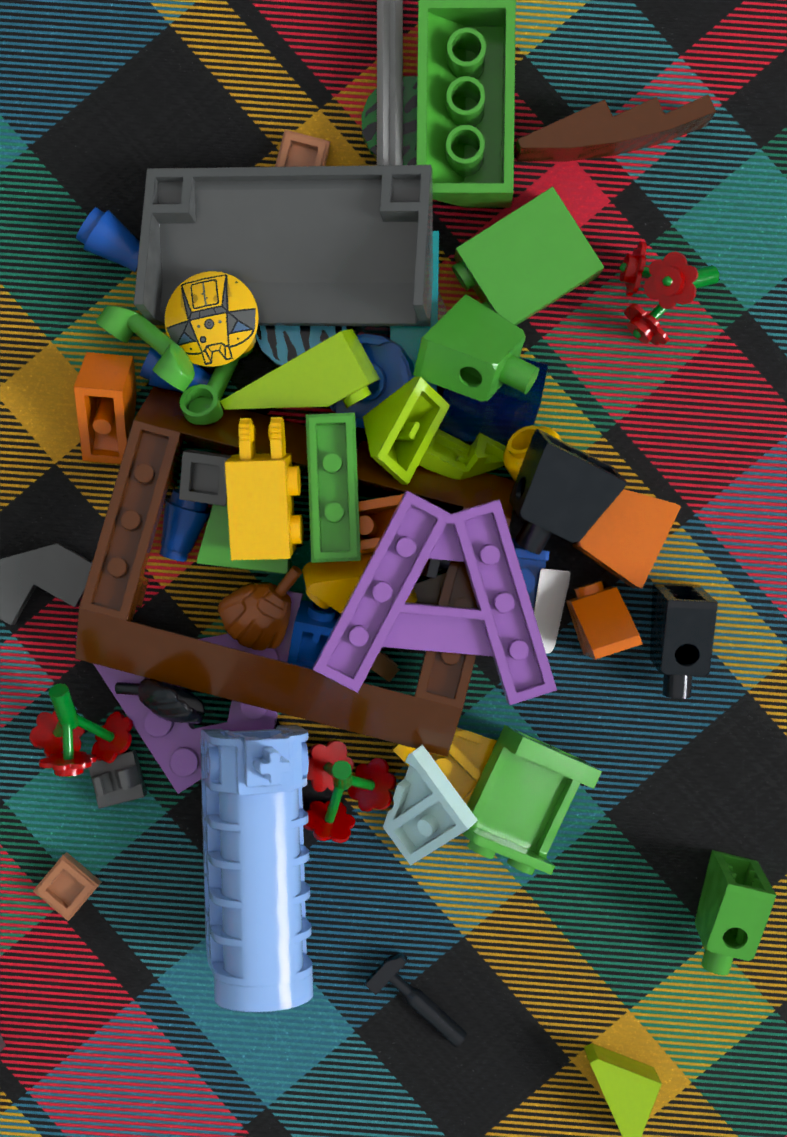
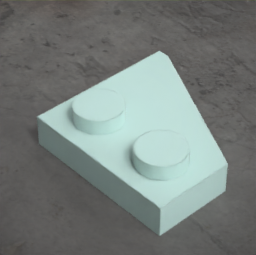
[383,744,478,866]

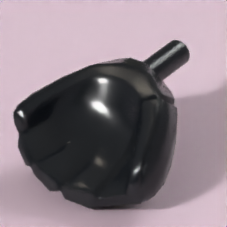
[115,679,205,724]

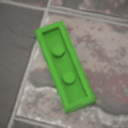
[306,413,361,563]

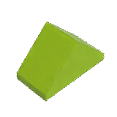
[363,376,450,485]
[584,1043,662,1137]

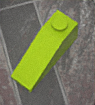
[220,328,380,410]

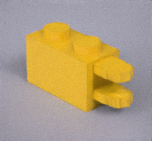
[225,417,304,560]

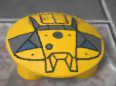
[165,271,259,367]

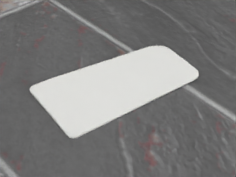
[534,568,570,653]

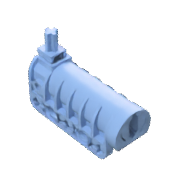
[200,725,313,1012]

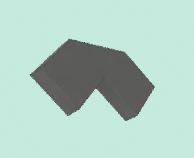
[0,543,92,625]

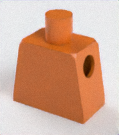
[573,489,681,589]

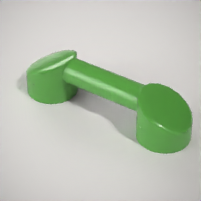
[96,306,195,392]
[180,342,256,425]

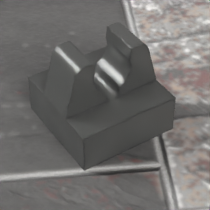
[179,449,232,506]
[88,749,147,809]

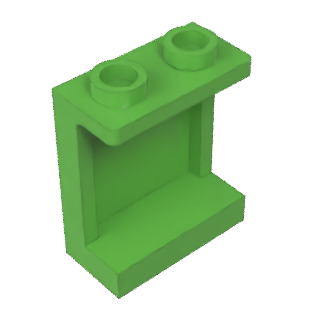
[452,187,605,326]
[462,725,602,875]

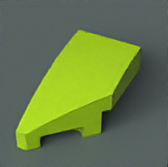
[419,429,506,480]

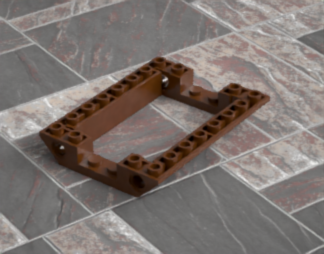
[75,386,515,757]

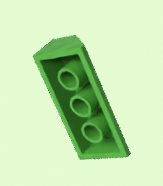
[416,0,516,208]

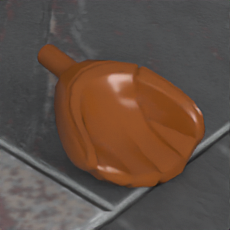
[218,566,302,651]

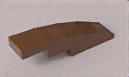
[514,94,716,162]

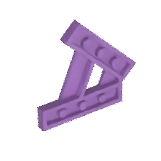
[313,491,557,705]
[75,591,303,794]

